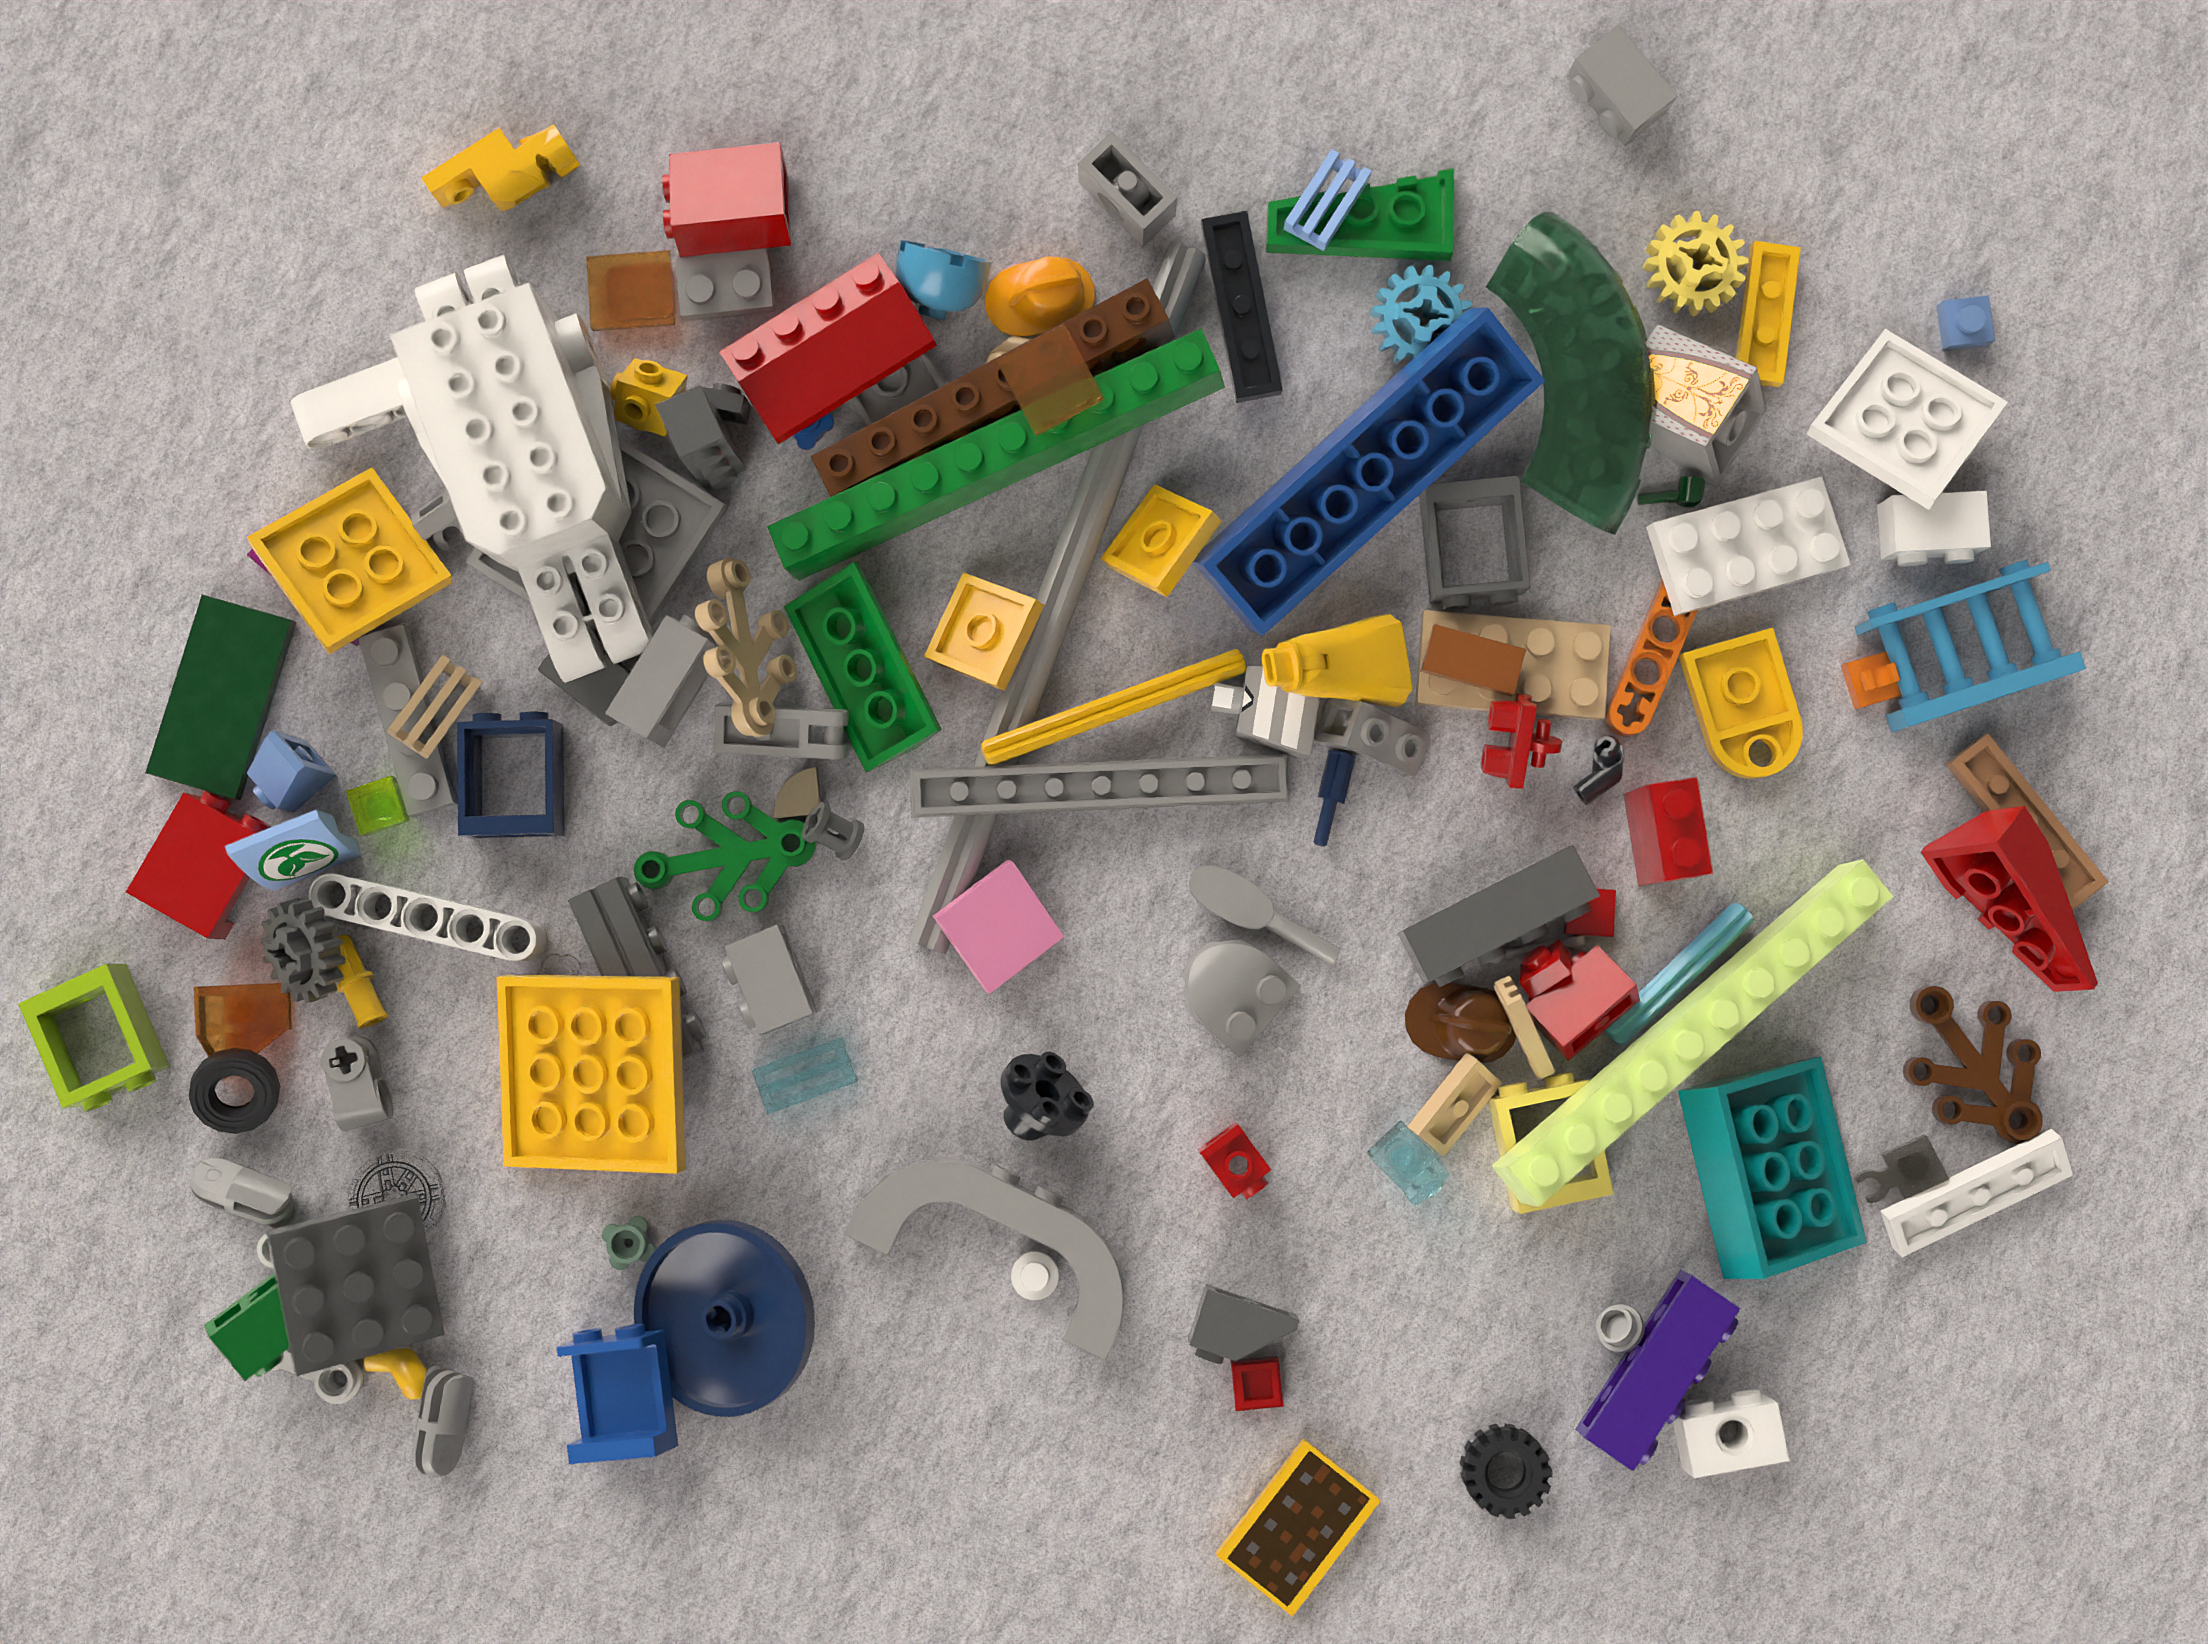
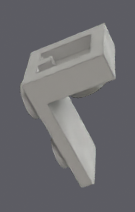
[1314,698,1431,776]

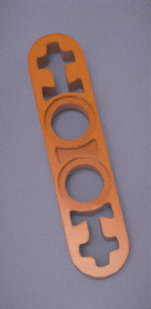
[1605,579,1698,737]

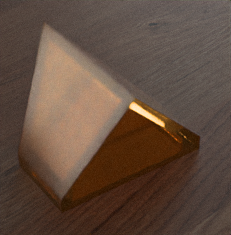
[194,983,292,1081]

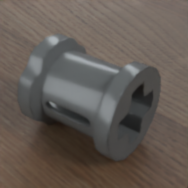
[801,802,865,861]

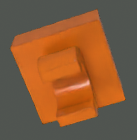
[1840,651,1902,710]

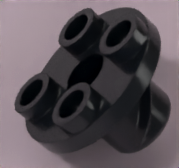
[1000,1052,1094,1141]

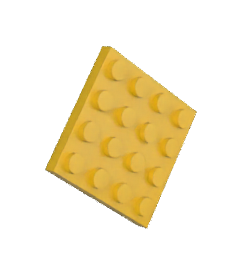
[497,974,686,1174]

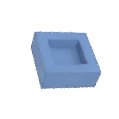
[1936,296,1995,351]

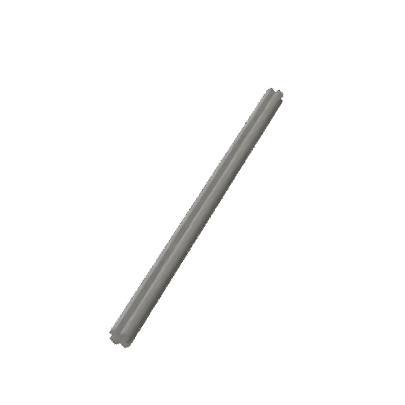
[908,242,1206,954]

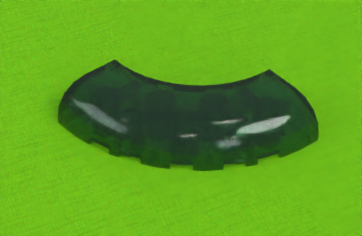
[1486,211,1655,535]

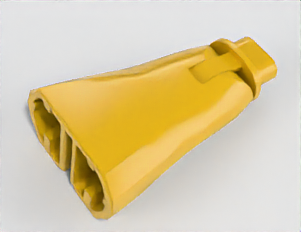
[1262,614,1413,707]

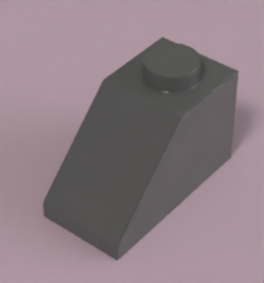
[1188,1284,1300,1364]

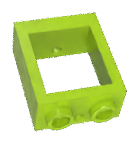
[18,963,170,1112]

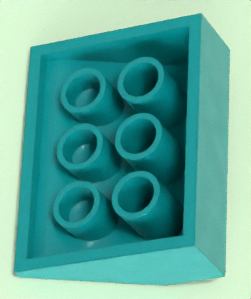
[1678,1056,1867,1279]

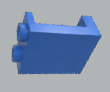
[556,1324,679,1464]

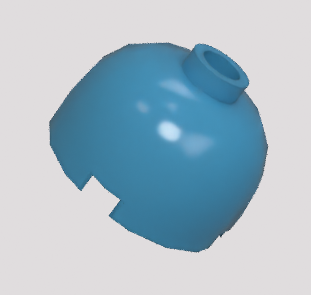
[895,240,992,320]

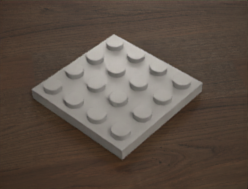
[466,437,728,664]

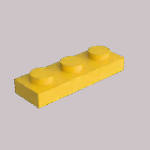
[1736,241,1801,388]

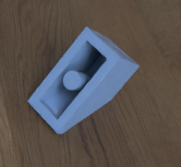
[247,730,336,812]

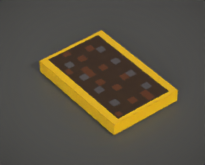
[1216,1437,1381,1617]

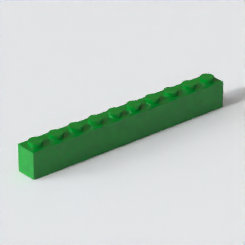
[767,328,1225,581]

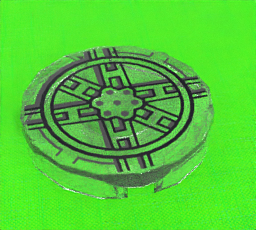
[347,1151,446,1236]

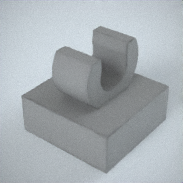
[411,490,464,551]

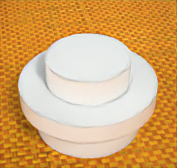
[1011,1251,1059,1300]

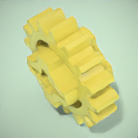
[1642,211,1749,316]

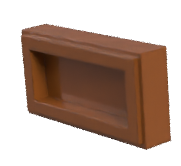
[1420,624,1526,697]

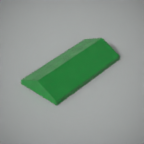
[783,562,942,772]

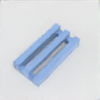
[1284,149,1372,251]

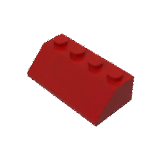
[719,253,937,445]

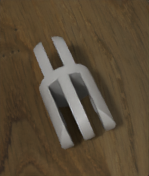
[190,1157,295,1228]
[413,1366,474,1478]

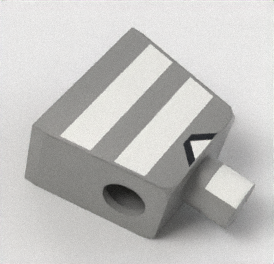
[1211,666,1320,760]

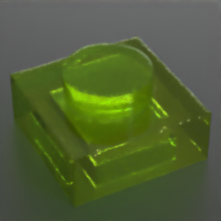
[346,775,410,836]

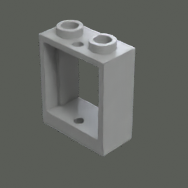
[605,615,716,748]

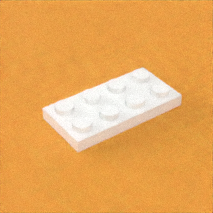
[1646,477,1851,616]

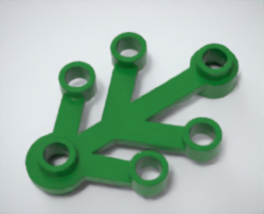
[634,791,816,922]

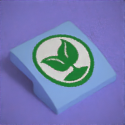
[225,810,362,891]

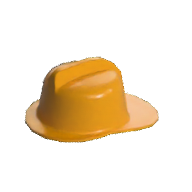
[985,256,1095,337]

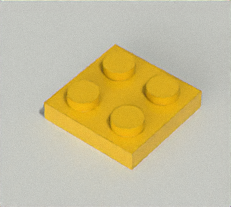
[1100,484,1222,598]
[924,572,1045,691]

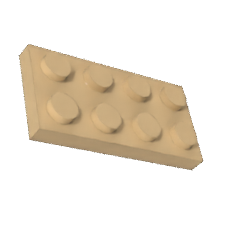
[1415,610,1611,720]

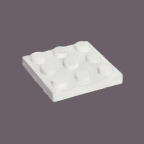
[1806,329,2008,510]

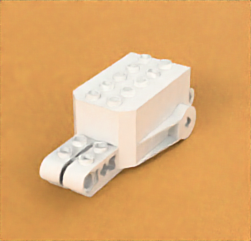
[390,254,653,683]

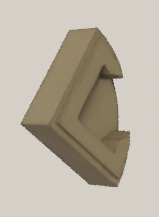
[774,767,821,820]

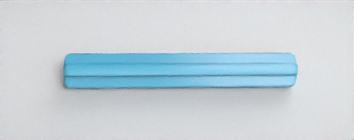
[1605,903,1754,1046]

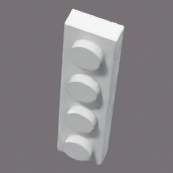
[1880,1129,2073,1257]

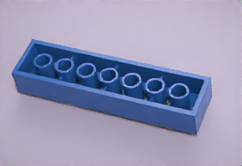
[1192,307,1545,636]

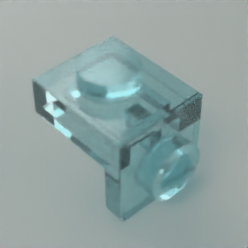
[1366,1120,1449,1206]

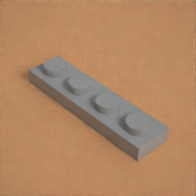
[358,624,458,817]

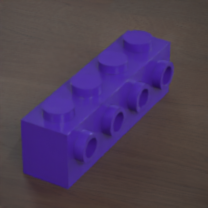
[1575,1270,1741,1472]

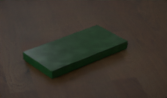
[145,594,297,800]

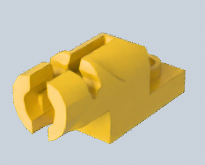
[421,124,581,212]

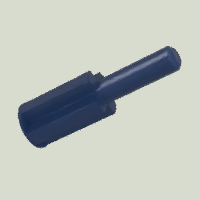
[1313,750,1356,847]

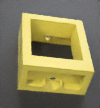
[1488,1072,1614,1214]

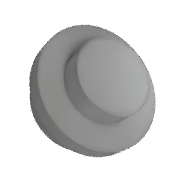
[1596,1304,1645,1353]

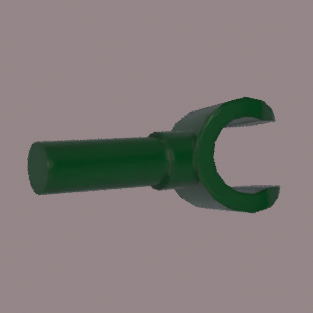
[1637,476,1705,508]

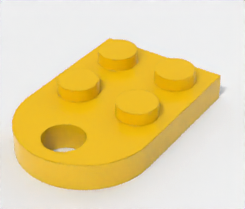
[1679,627,1803,779]

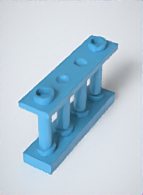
[1854,559,2086,733]

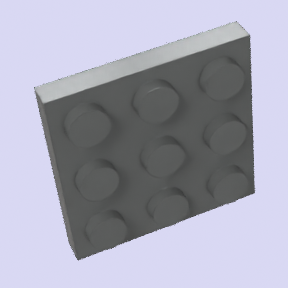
[266,1194,445,1376]

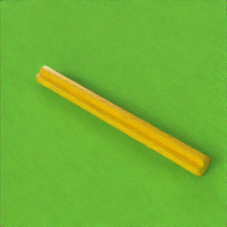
[981,649,1246,766]

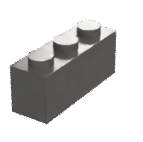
[656,385,746,489]

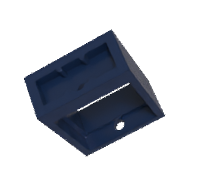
[457,711,564,839]

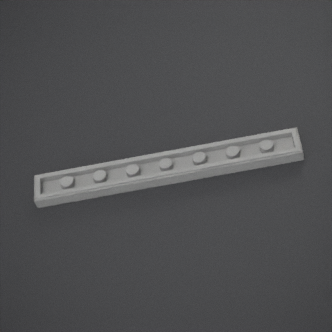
[909,754,1289,818]

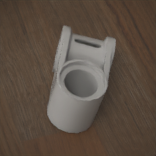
[321,1036,393,1132]

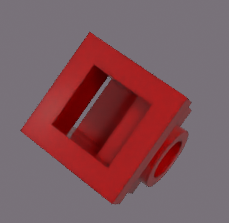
[1198,1121,1271,1200]

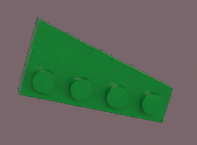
[1265,168,1454,261]

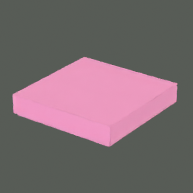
[933,860,1064,994]

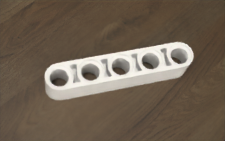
[290,357,407,449]
[308,873,547,961]

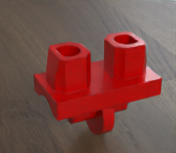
[1480,693,1563,789]

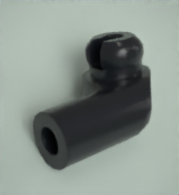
[1573,735,1624,805]

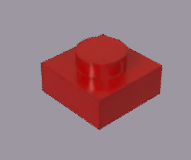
[1520,940,1571,999]

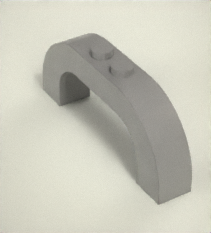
[844,1158,1123,1361]

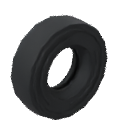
[188,1048,281,1134]

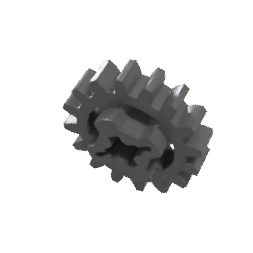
[260,898,345,1003]

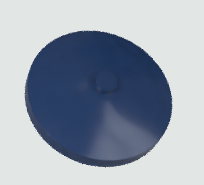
[633,1220,815,1417]

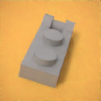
[714,703,849,759]

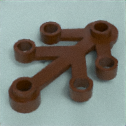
[1903,986,2043,1144]

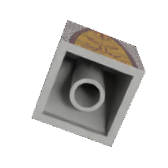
[1607,324,1766,487]

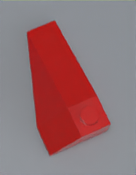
[1920,806,2098,992]

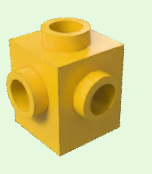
[610,358,688,437]

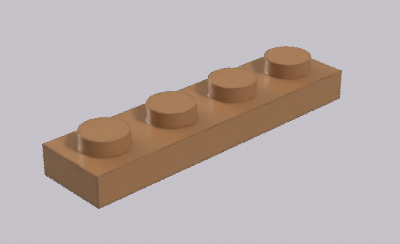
[1945,733,2109,910]

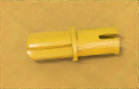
[334,935,388,1029]

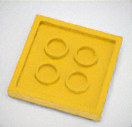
[247,467,453,655]

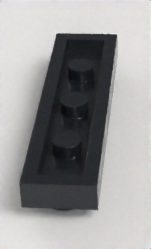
[1201,210,1283,403]

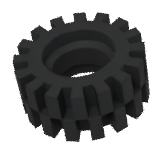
[1460,1423,1553,1519]

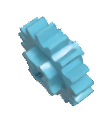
[1369,265,1472,364]

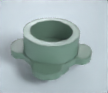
[602,1216,656,1270]

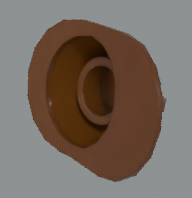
[1405,982,1516,1063]

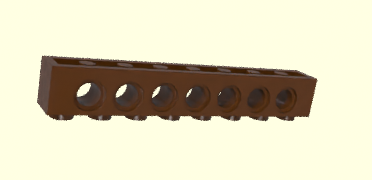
[811,278,1175,497]

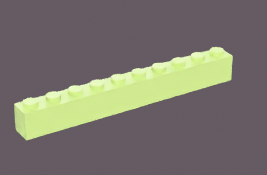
[1491,859,1894,1207]

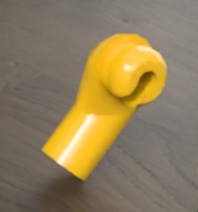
[364,1348,428,1400]

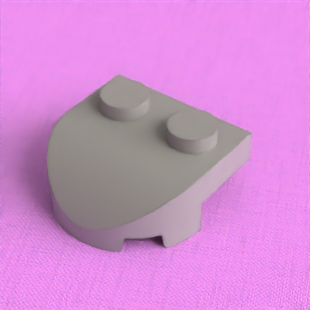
[675,248,776,322]
[1183,939,1301,1057]

